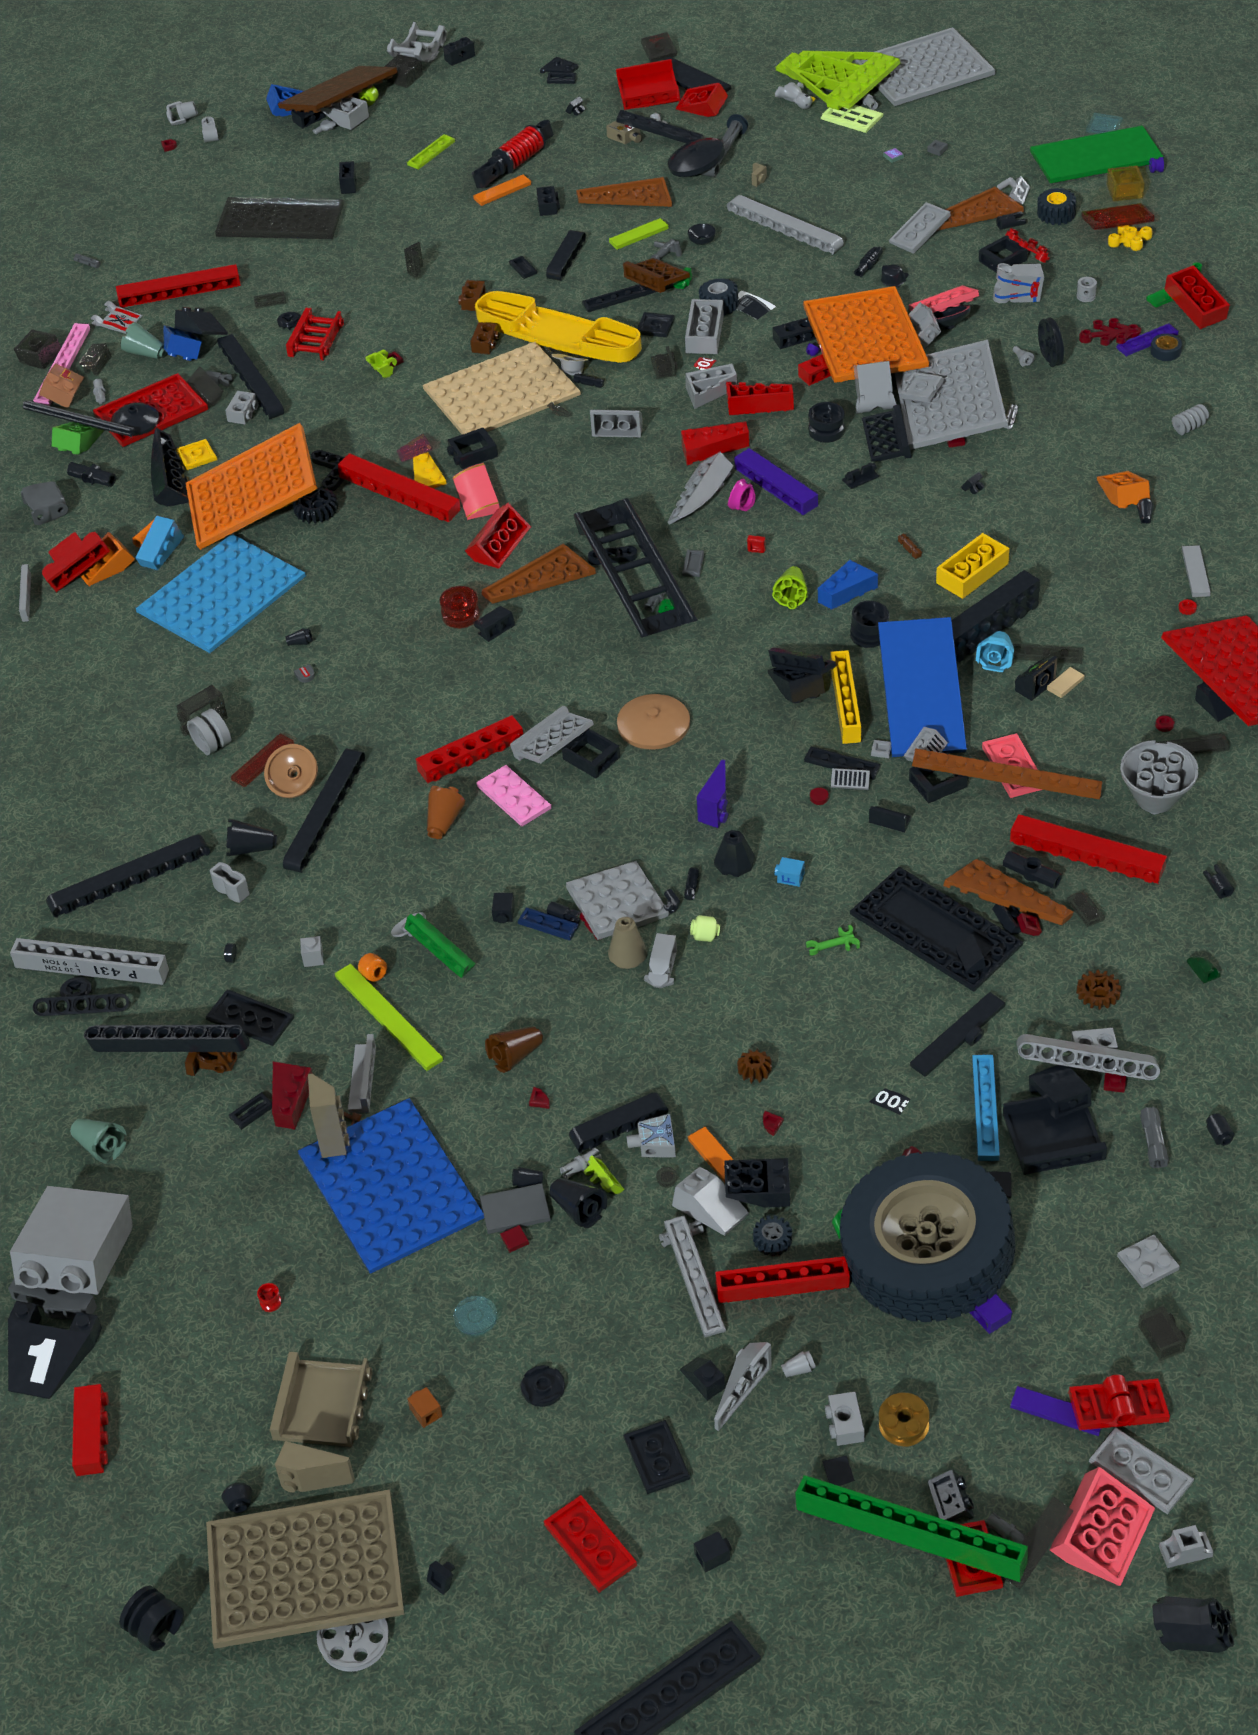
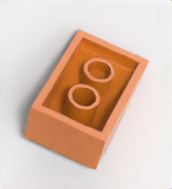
[1097,471,1150,508]
[80,532,135,586]

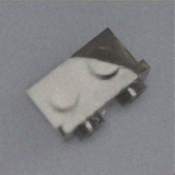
[650,346,678,379]

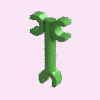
[806,925,860,955]

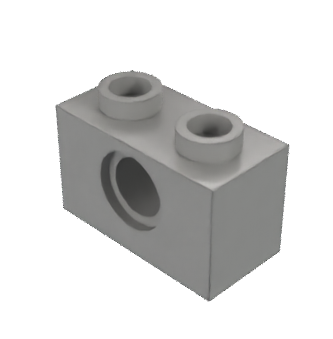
[825,1392,864,1446]

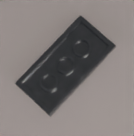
[206,989,294,1046]

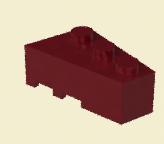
[272,1061,313,1130]

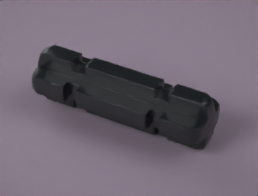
[573,374,604,388]
[684,867,699,900]

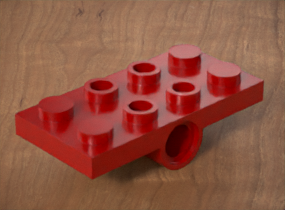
[1068,1375,1170,1430]

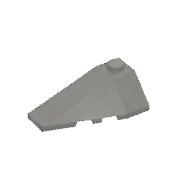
[714,1342,772,1431]

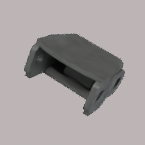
[21,481,68,525]

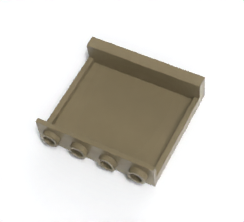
[270,1352,372,1447]

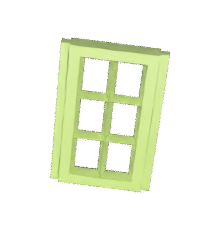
[821,105,883,133]

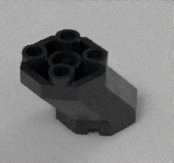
[1152,1596,1234,1653]

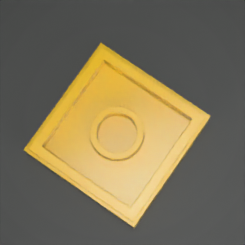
[176,439,217,470]

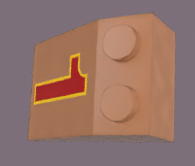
[39,363,84,407]

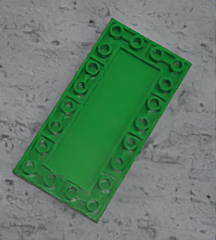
[1030,126,1164,184]

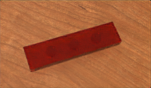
[231,733,294,787]

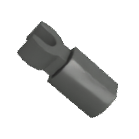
[204,371,233,387]

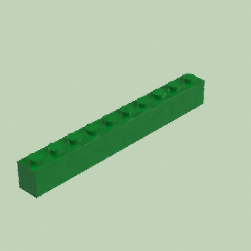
[795,1475,1028,1582]

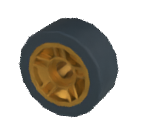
[1150,334,1182,361]

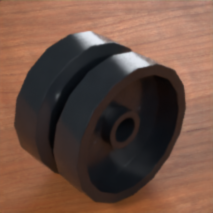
[808,402,845,443]

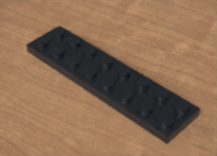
[574,1620,761,1735]

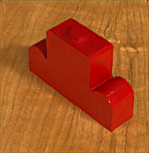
[42,532,110,592]

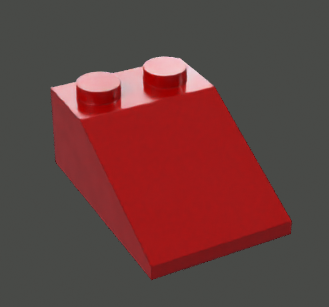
[675,83,728,117]

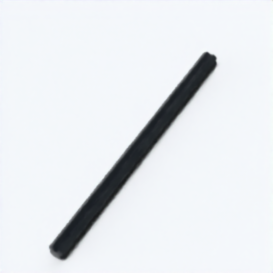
[23,401,135,437]

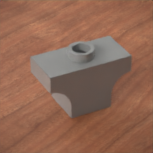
[1159,1525,1214,1568]

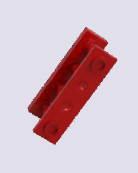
[286,308,344,360]

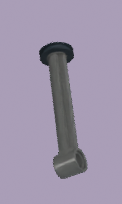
[701,114,748,177]

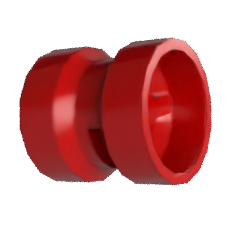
[257,1283,282,1312]

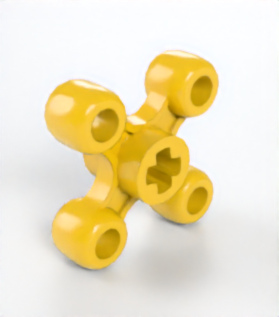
[1108,223,1152,251]

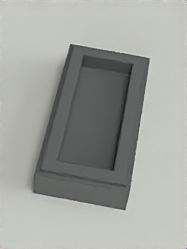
[682,550,704,577]

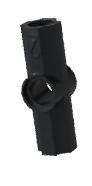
[67,462,116,487]
[1003,851,1062,889]

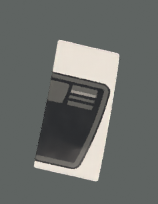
[736,291,776,320]

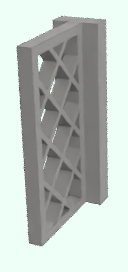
[510,706,594,764]

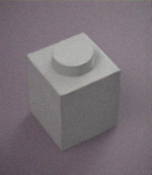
[300,936,324,967]

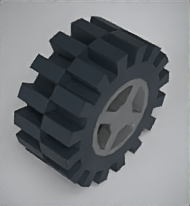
[753,1215,792,1256]

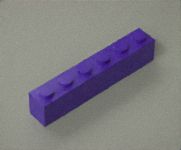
[734,448,818,515]

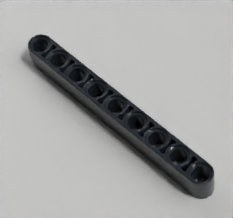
[217,334,284,420]
[283,748,365,873]
[46,835,210,918]
[84,1025,250,1052]

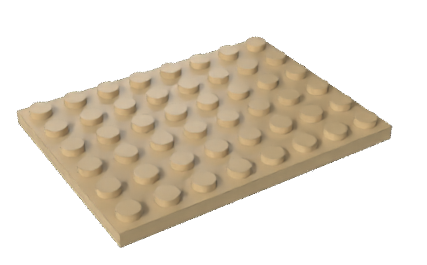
[423,342,581,434]

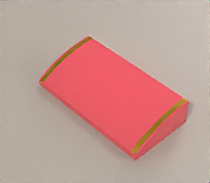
[453,463,499,520]

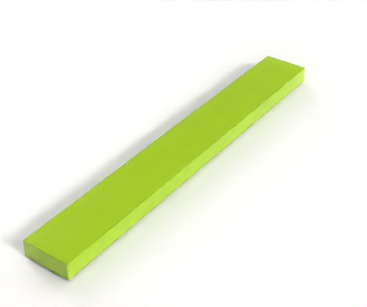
[334,964,443,1071]

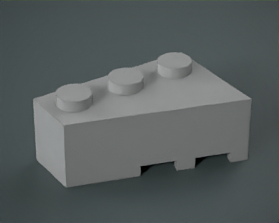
[685,364,737,409]

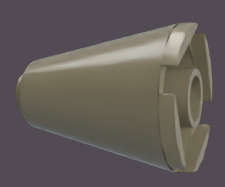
[608,917,647,969]

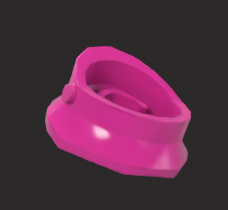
[728,479,755,511]

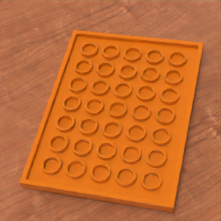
[803,286,929,383]
[186,423,317,550]

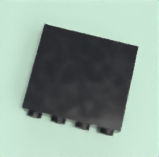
[1003,1096,1107,1175]

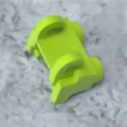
[366,350,397,378]

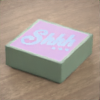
[883,148,904,163]

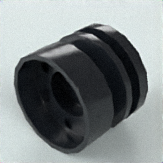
[850,601,889,648]
[119,1585,184,1651]

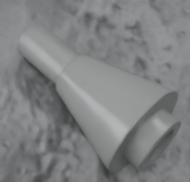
[1013,346,1034,367]

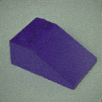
[697,760,728,828]

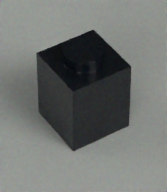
[492,893,515,923]
[693,1531,732,1573]

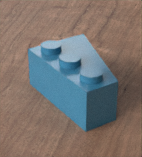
[135,516,184,570]

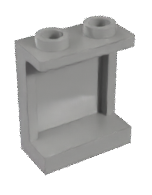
[908,302,941,349]

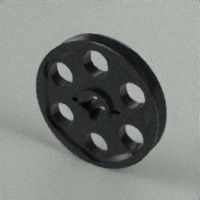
[1038,317,1064,367]

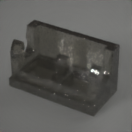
[79,343,112,376]

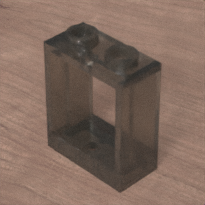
[176,685,228,737]

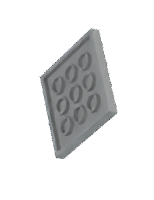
[566,861,669,940]

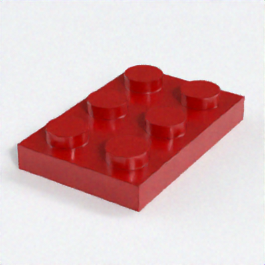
[945,1520,1003,1597]

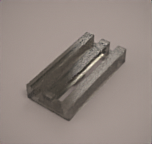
[254,292,286,309]

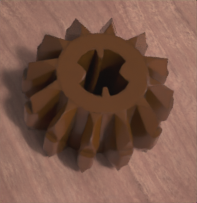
[737,1048,772,1084]

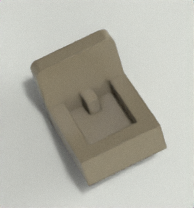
[752,163,767,187]

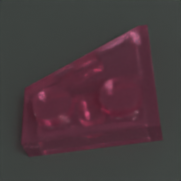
[397,434,432,462]

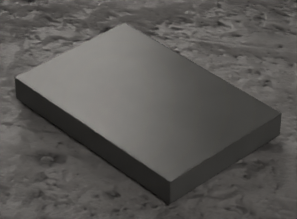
[480,1183,551,1234]

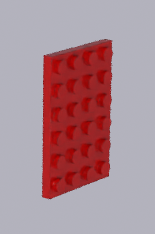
[93,373,208,447]

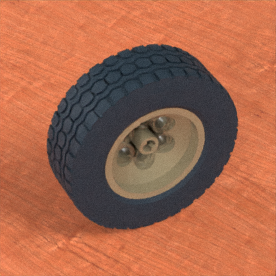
[840,1152,1015,1322]

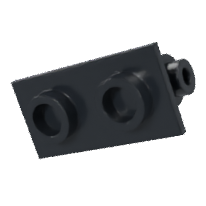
[842,462,879,489]

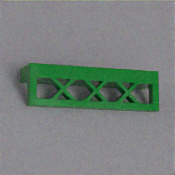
[404,913,476,978]

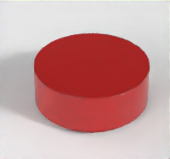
[1178,599,1197,615]

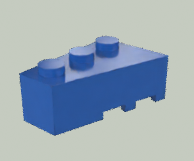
[818,560,878,609]

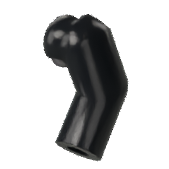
[664,889,680,914]

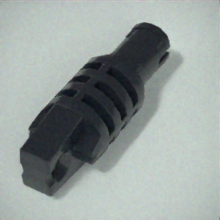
[854,247,883,277]

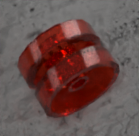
[439,586,480,629]

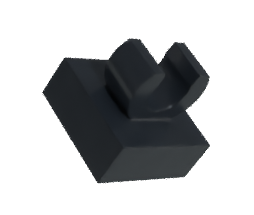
[566,96,585,116]
[961,472,984,494]
[426,1561,455,1595]

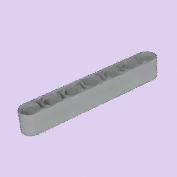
[1016,1034,1160,1080]

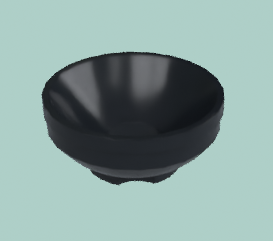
[688,224,716,245]

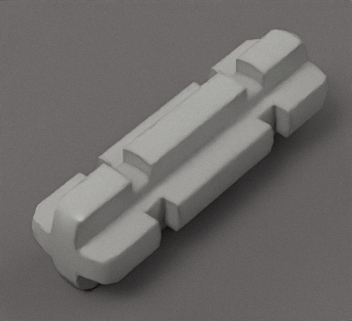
[1004,404,1018,429]

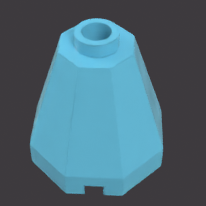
[976,631,1014,672]

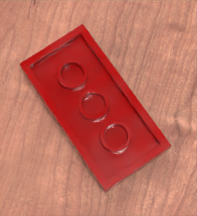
[543,1495,637,1593]

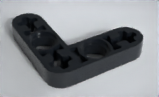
[311,450,345,491]

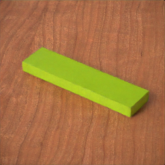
[407,134,455,170]
[609,218,668,250]

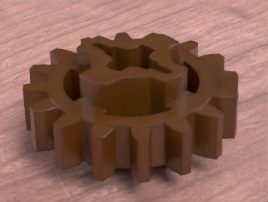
[1076,970,1121,1010]

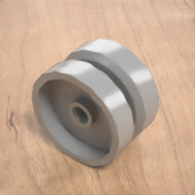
[187,708,231,755]

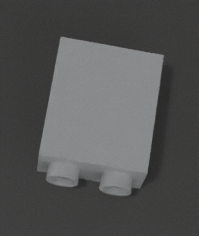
[10,1186,133,1295]

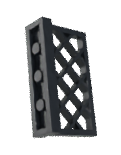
[862,404,912,462]

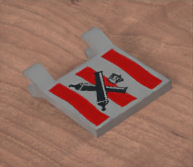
[91,301,143,334]

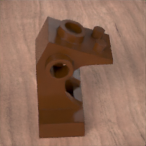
[185,1052,237,1076]

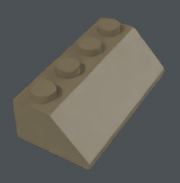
[308,1074,350,1158]

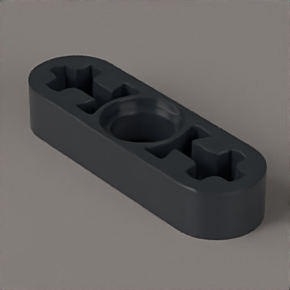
[588,546,637,565]

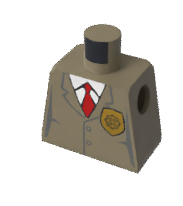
[606,121,642,144]

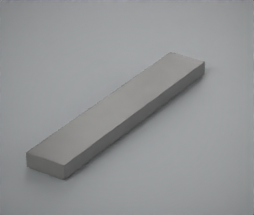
[664,1215,726,1338]

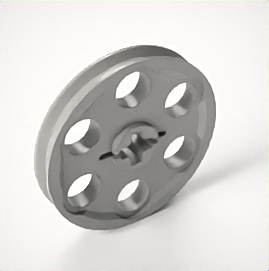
[317,1618,388,1672]

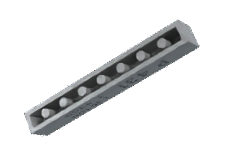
[10,938,169,985]

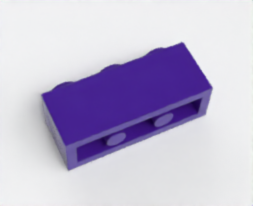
[969,1293,1012,1334]

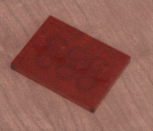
[1081,203,1154,230]

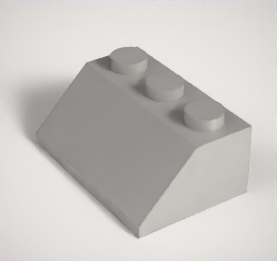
[590,410,643,437]

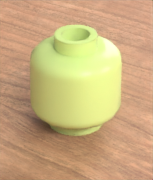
[690,915,720,942]

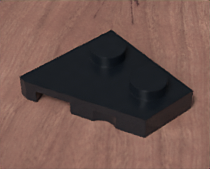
[540,57,579,74]

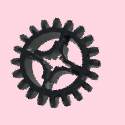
[293,486,338,524]

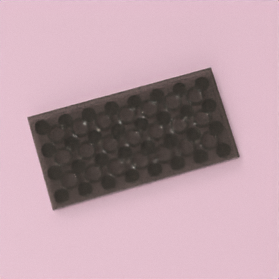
[215,197,344,239]

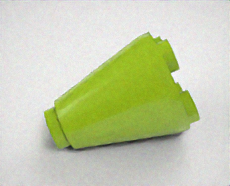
[772,566,808,609]

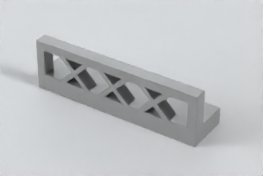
[348,1034,376,1113]

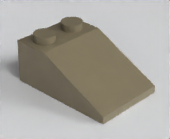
[275,1441,355,1492]

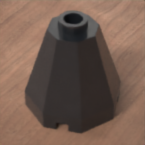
[714,830,755,877]

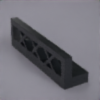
[768,648,836,675]

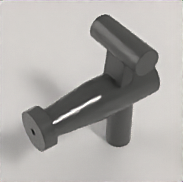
[651,239,682,260]

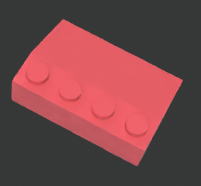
[1050,1467,1155,1586]

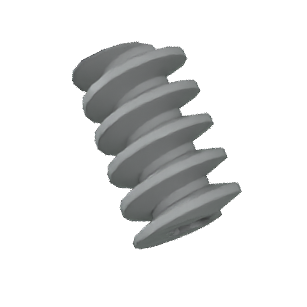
[1172,404,1209,435]

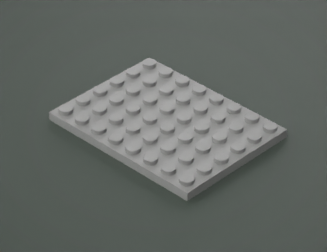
[854,27,995,106]
[895,340,1008,450]

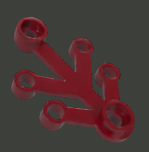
[1079,318,1141,346]

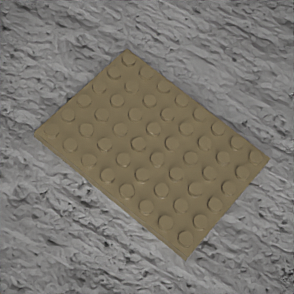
[206,1490,405,1649]

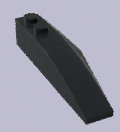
[151,428,190,507]

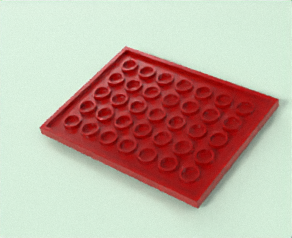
[1161,616,1258,726]

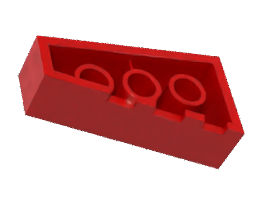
[726,382,794,415]
[681,422,749,465]

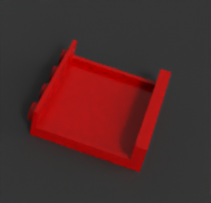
[616,59,680,110]

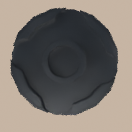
[520,1365,565,1407]

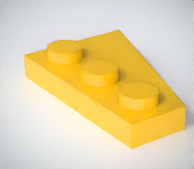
[413,452,447,488]

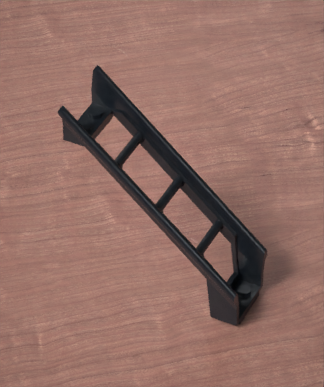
[573,498,698,638]

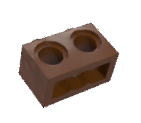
[458,280,486,311]
[470,322,500,354]

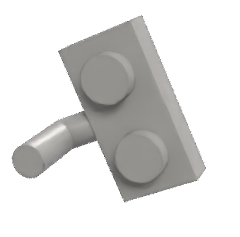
[997,176,1030,205]

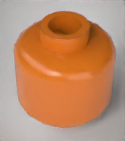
[358,953,387,982]

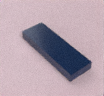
[518,907,579,941]

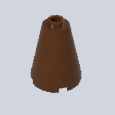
[485,1026,543,1073]

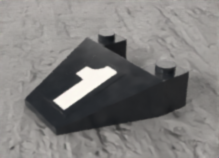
[8,1301,102,1399]

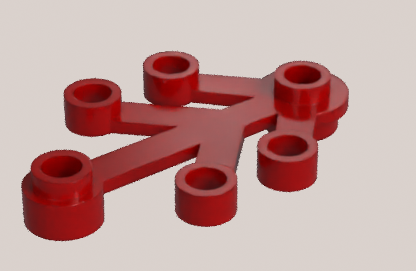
[1005,228,1050,263]

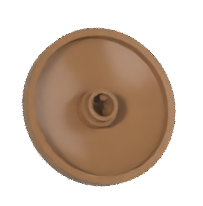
[617,694,690,749]

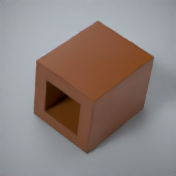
[407,1387,443,1428]

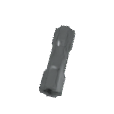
[1140,1107,1169,1168]

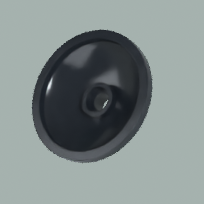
[933,305,971,329]
[111,402,160,436]

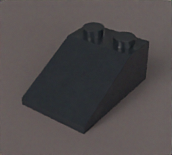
[174,307,228,335]
[768,667,825,704]

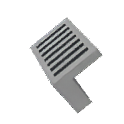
[904,727,948,762]

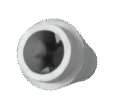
[781,1351,816,1378]

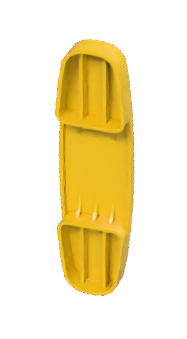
[475,291,642,363]

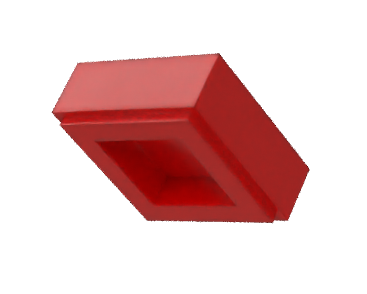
[747,535,766,553]

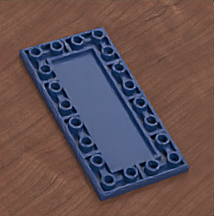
[878,617,967,757]

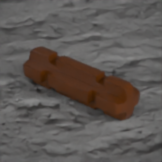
[898,534,922,559]

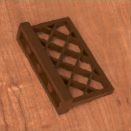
[623,258,690,293]

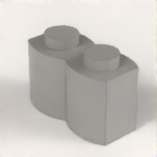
[210,862,249,903]

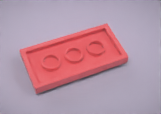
[908,285,979,313]
[982,733,1042,798]

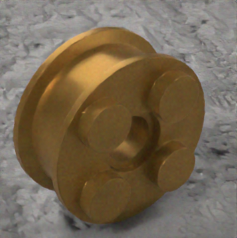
[879,1393,929,1447]

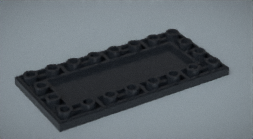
[850,867,1023,992]

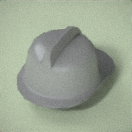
[551,354,588,375]

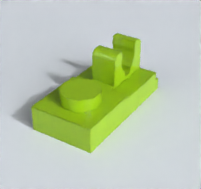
[584,1155,624,1194]

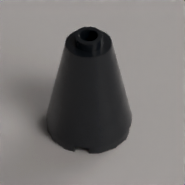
[226,819,277,856]
[550,1178,608,1228]

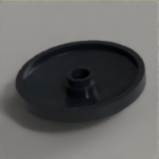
[668,138,725,177]

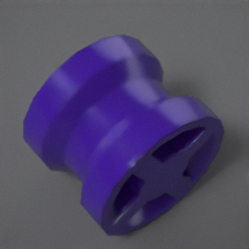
[1149,157,1164,173]

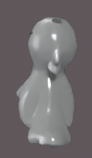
[775,82,816,109]

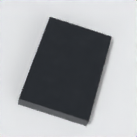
[623,1420,690,1494]

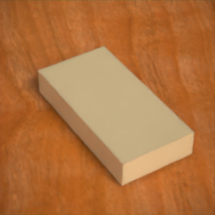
[1047,667,1085,698]

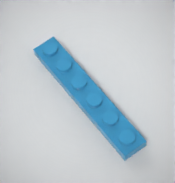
[972,1055,1000,1161]

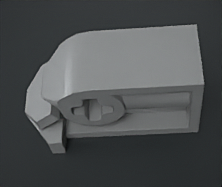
[644,933,677,988]

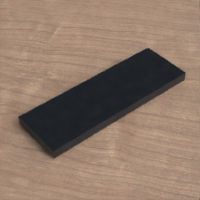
[664,56,731,92]

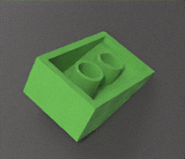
[52,422,104,454]

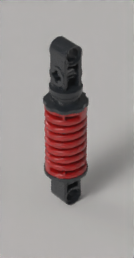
[472,120,554,188]

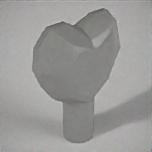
[313,119,336,135]

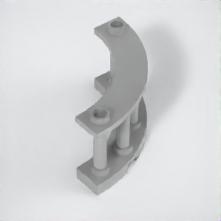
[387,22,447,62]

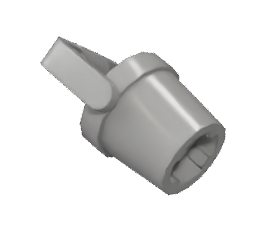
[166,101,198,125]

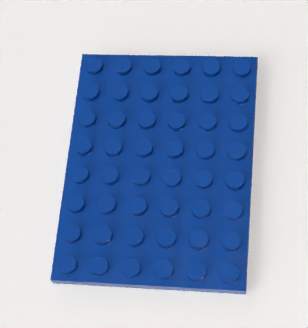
[298,1098,484,1274]

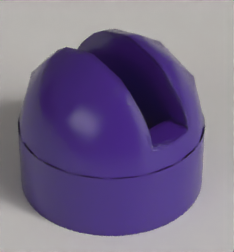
[806,343,820,356]

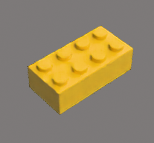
[936,533,1009,599]

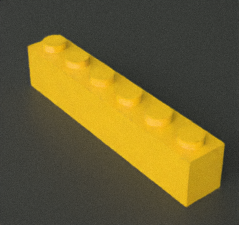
[830,650,861,744]

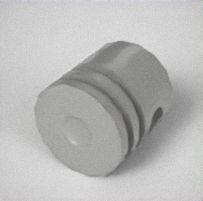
[1077,277,1097,302]

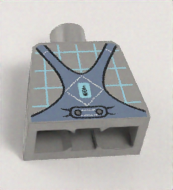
[626,1114,676,1157]

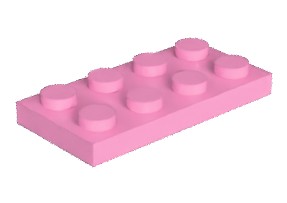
[476,765,551,827]

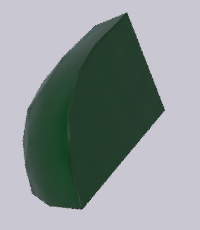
[1187,956,1221,984]

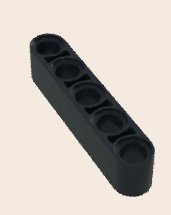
[546,230,586,281]
[569,1093,669,1153]

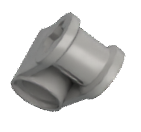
[201,117,219,143]

